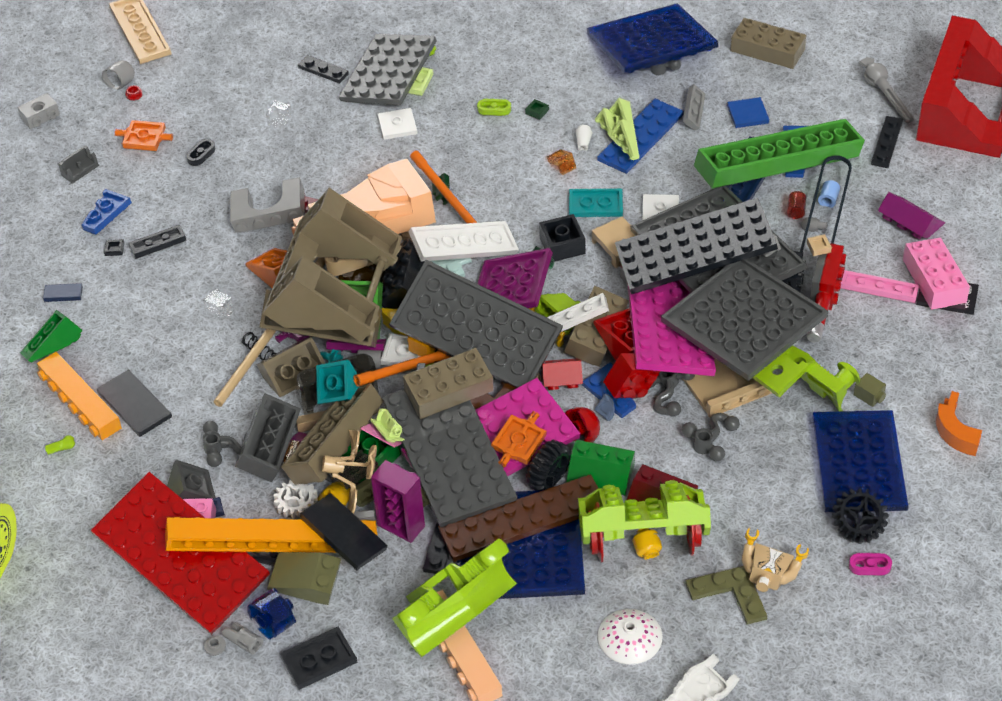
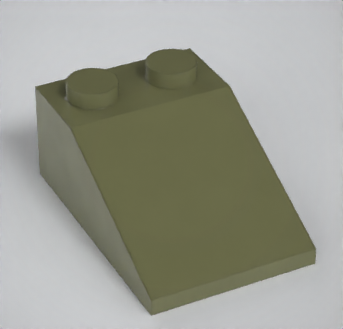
[267,552,341,605]

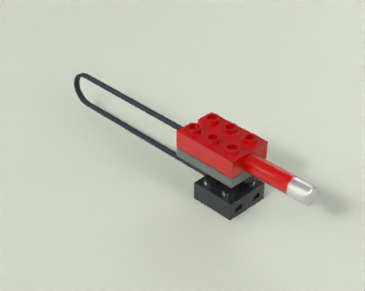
[782,155,852,343]

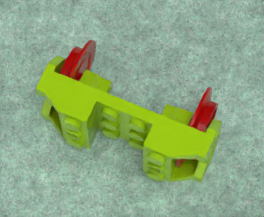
[578,480,711,563]

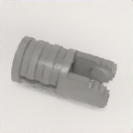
[222,622,263,655]

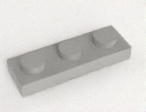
[683,84,705,130]

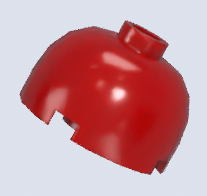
[565,407,600,443]

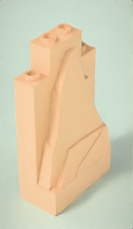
[291,159,436,235]

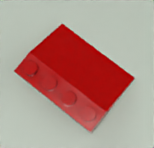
[593,308,634,360]

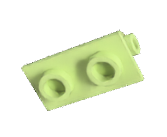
[370,408,405,442]

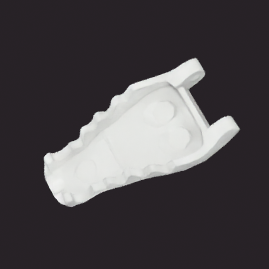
[662,654,740,701]

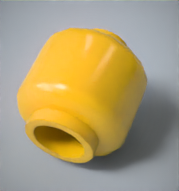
[632,528,662,560]

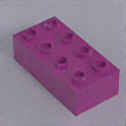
[371,460,425,543]

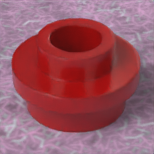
[126,85,143,100]

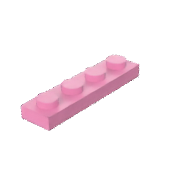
[840,270,919,303]

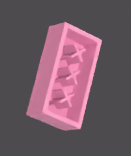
[903,237,970,310]

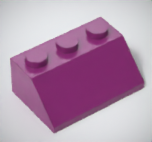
[878,192,946,240]

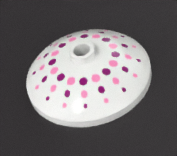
[598,609,662,665]

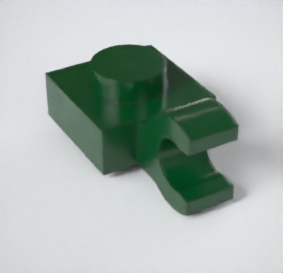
[432,173,450,205]

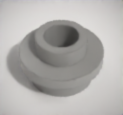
[204,636,226,656]

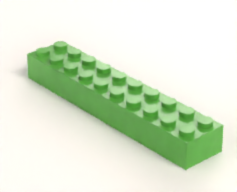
[694,119,865,188]

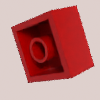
[603,353,661,398]

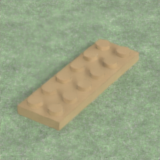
[109,0,171,64]

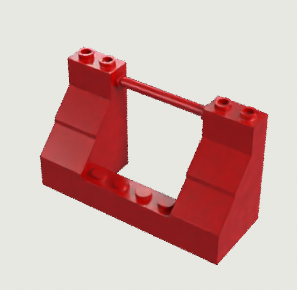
[916,15,1002,158]

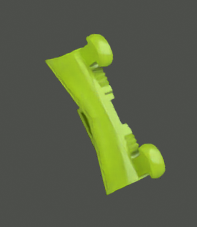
[753,345,861,413]
[392,539,517,657]

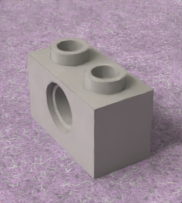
[17,93,60,129]

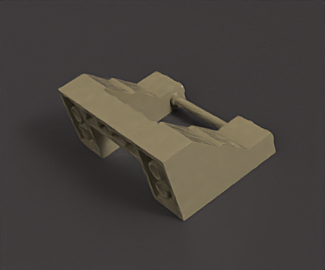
[263,188,403,342]

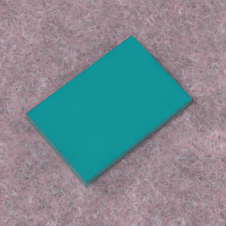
[569,188,623,217]

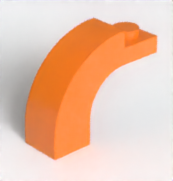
[936,391,982,456]

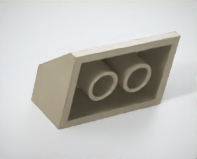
[256,337,325,398]

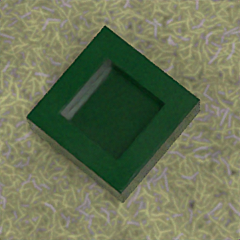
[525,99,549,120]

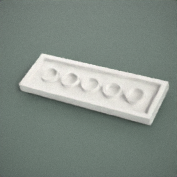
[408,221,519,262]

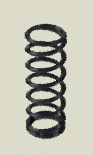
[242,332,276,360]

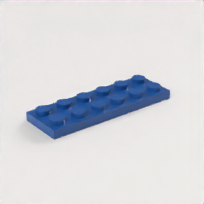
[597,98,684,174]

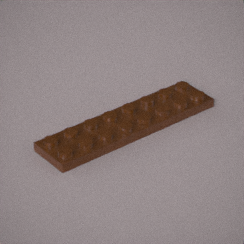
[438,474,599,562]

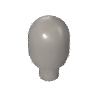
[801,217,827,232]

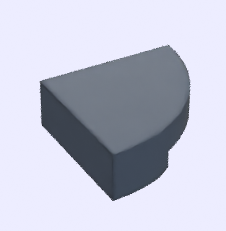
[594,393,615,421]

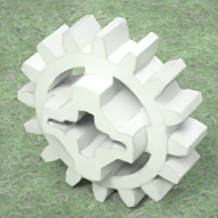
[273,479,318,519]

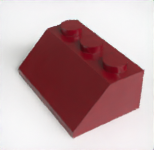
[627,464,698,502]

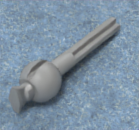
[859,57,914,123]

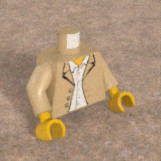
[742,528,809,592]

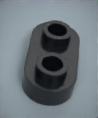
[186,139,215,166]

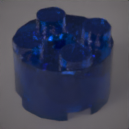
[247,588,296,639]

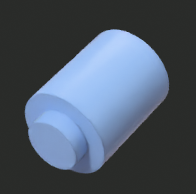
[818,180,840,208]

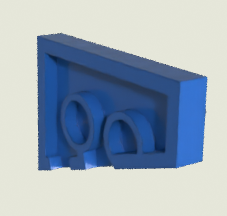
[81,189,132,235]
[582,362,636,418]

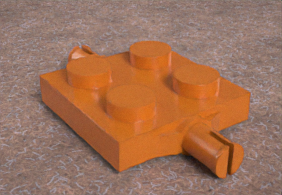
[115,120,173,151]
[491,411,547,467]

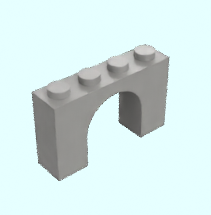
[230,177,305,232]

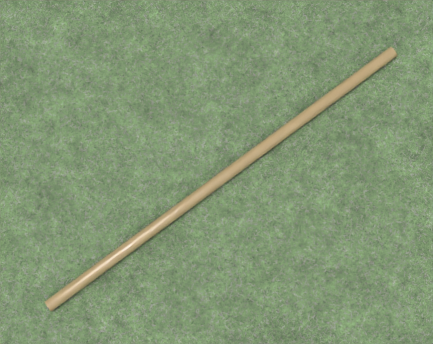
[214,257,326,407]

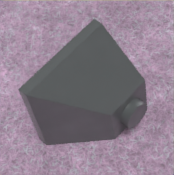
[167,460,216,499]

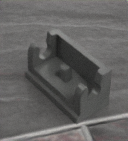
[58,145,100,184]

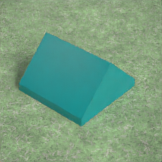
[316,360,360,405]

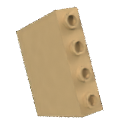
[683,358,776,417]

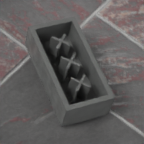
[235,393,301,482]

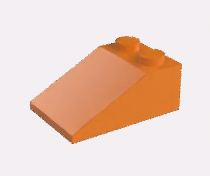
[245,248,287,288]

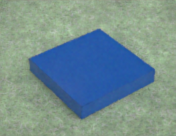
[727,97,770,128]

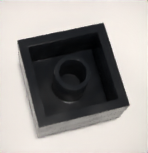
[539,214,586,262]

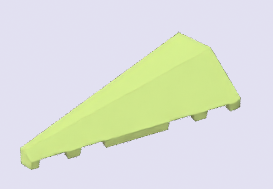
[595,98,639,160]

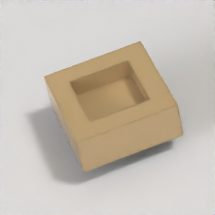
[807,234,832,256]

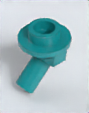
[320,349,343,363]

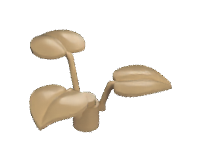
[321,430,377,514]

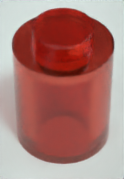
[787,191,806,219]

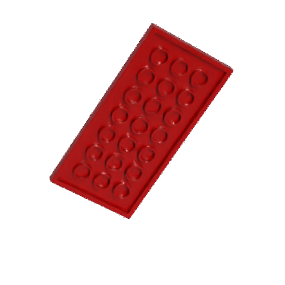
[91,472,270,635]

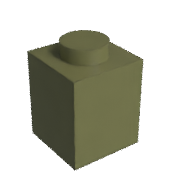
[854,373,886,407]

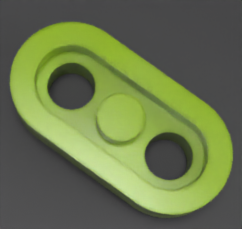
[477,99,511,116]

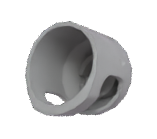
[102,60,135,90]

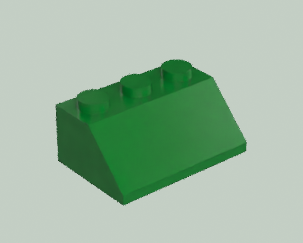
[566,440,635,496]

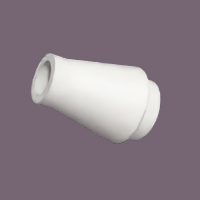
[575,125,593,151]

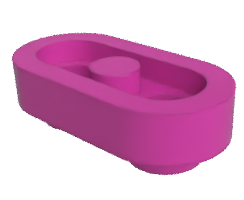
[849,553,892,575]

